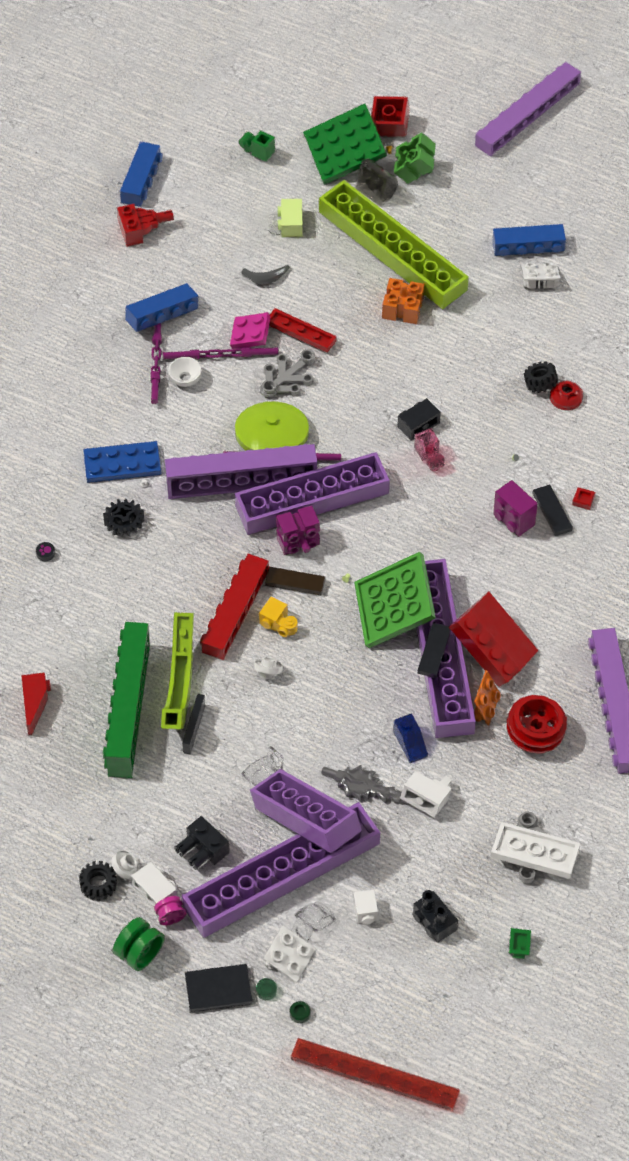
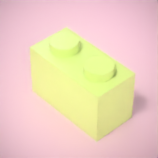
[278,199,303,237]

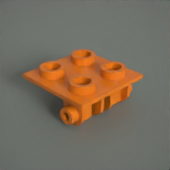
[474,670,501,726]

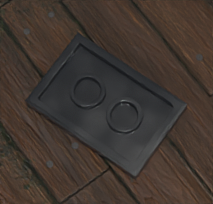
[185,964,252,1013]

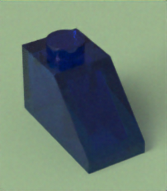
[393,713,428,763]

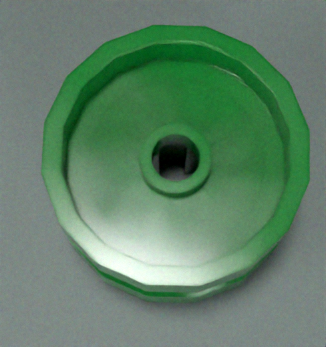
[112,917,165,971]

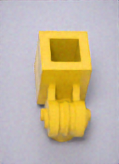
[259,597,298,637]

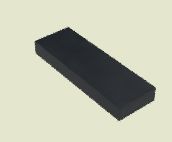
[532,484,573,536]
[417,623,451,678]
[182,694,205,755]

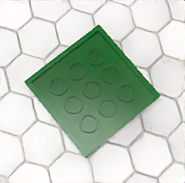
[303,103,387,185]

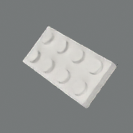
[490,822,580,879]

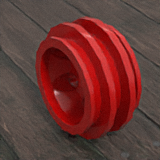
[506,695,567,754]

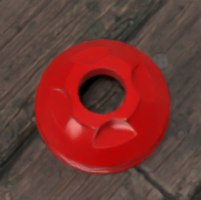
[549,381,583,410]

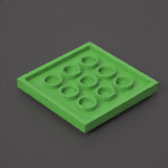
[354,551,436,648]

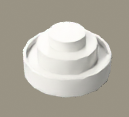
[254,656,283,679]
[111,850,139,880]

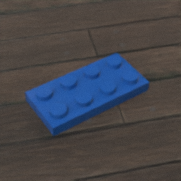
[83,441,161,483]

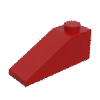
[21,672,51,735]

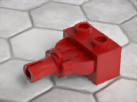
[117,204,174,247]

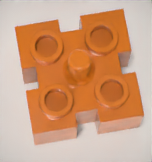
[382,278,425,324]

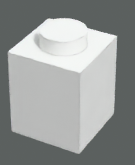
[353,890,378,924]

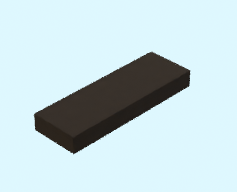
[265,566,326,596]

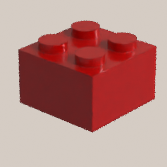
[371,96,410,137]

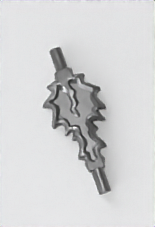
[321,765,413,806]

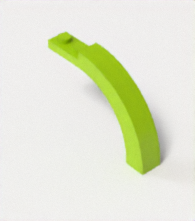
[161,612,194,729]

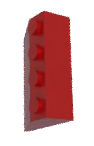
[449,591,538,687]

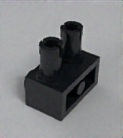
[174,816,230,870]
[412,890,458,943]

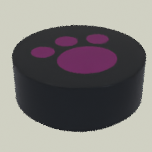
[36,542,55,561]

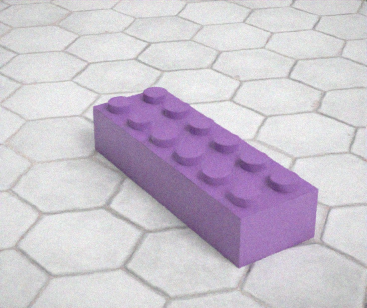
[250,769,362,853]

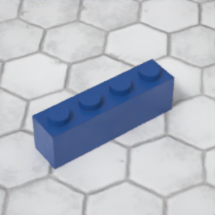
[120,141,163,207]
[492,224,566,256]
[125,283,198,332]

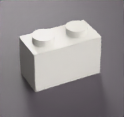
[131,862,177,908]

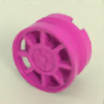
[154,896,187,926]

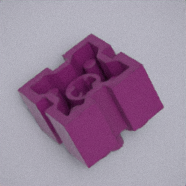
[276,505,320,555]

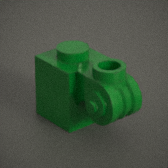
[238,130,275,162]

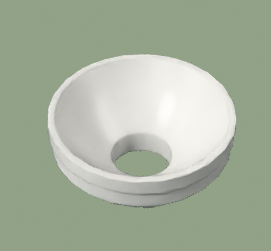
[168,357,202,387]

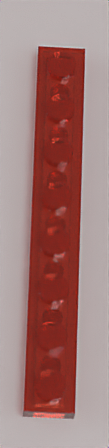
[291,1038,460,1112]

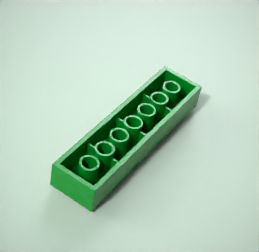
[103,622,150,778]

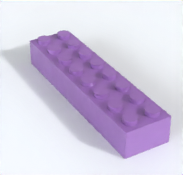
[165,444,317,499]
[235,452,390,535]

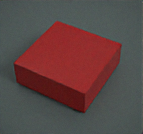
[572,487,596,510]

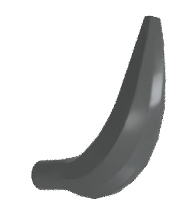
[241,265,290,285]

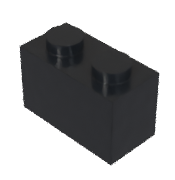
[397,398,441,441]

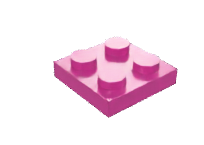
[230,312,270,349]

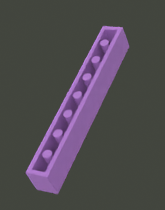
[475,62,581,157]
[588,628,629,774]

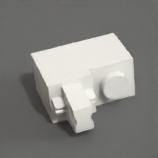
[400,771,452,818]

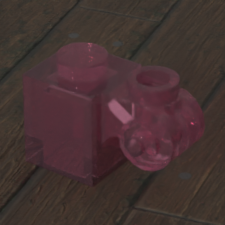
[414,428,445,471]

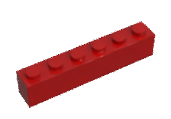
[200,554,269,660]

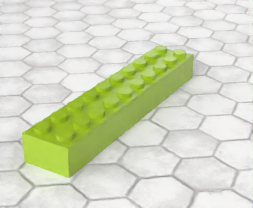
[319,180,469,309]

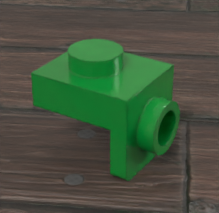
[509,928,531,959]

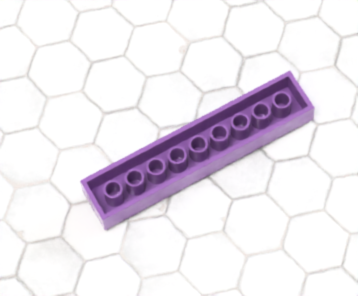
[416,559,476,738]
[182,802,380,938]

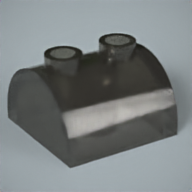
[355,159,398,207]

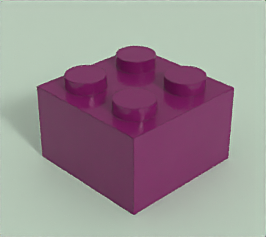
[493,480,538,537]

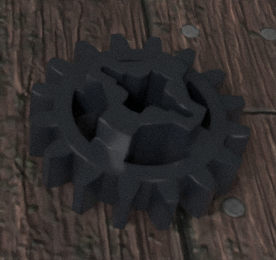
[103,498,144,537]

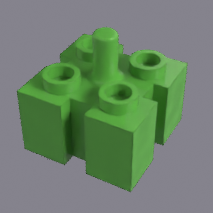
[394,132,436,184]

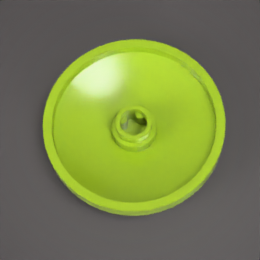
[235,401,309,451]

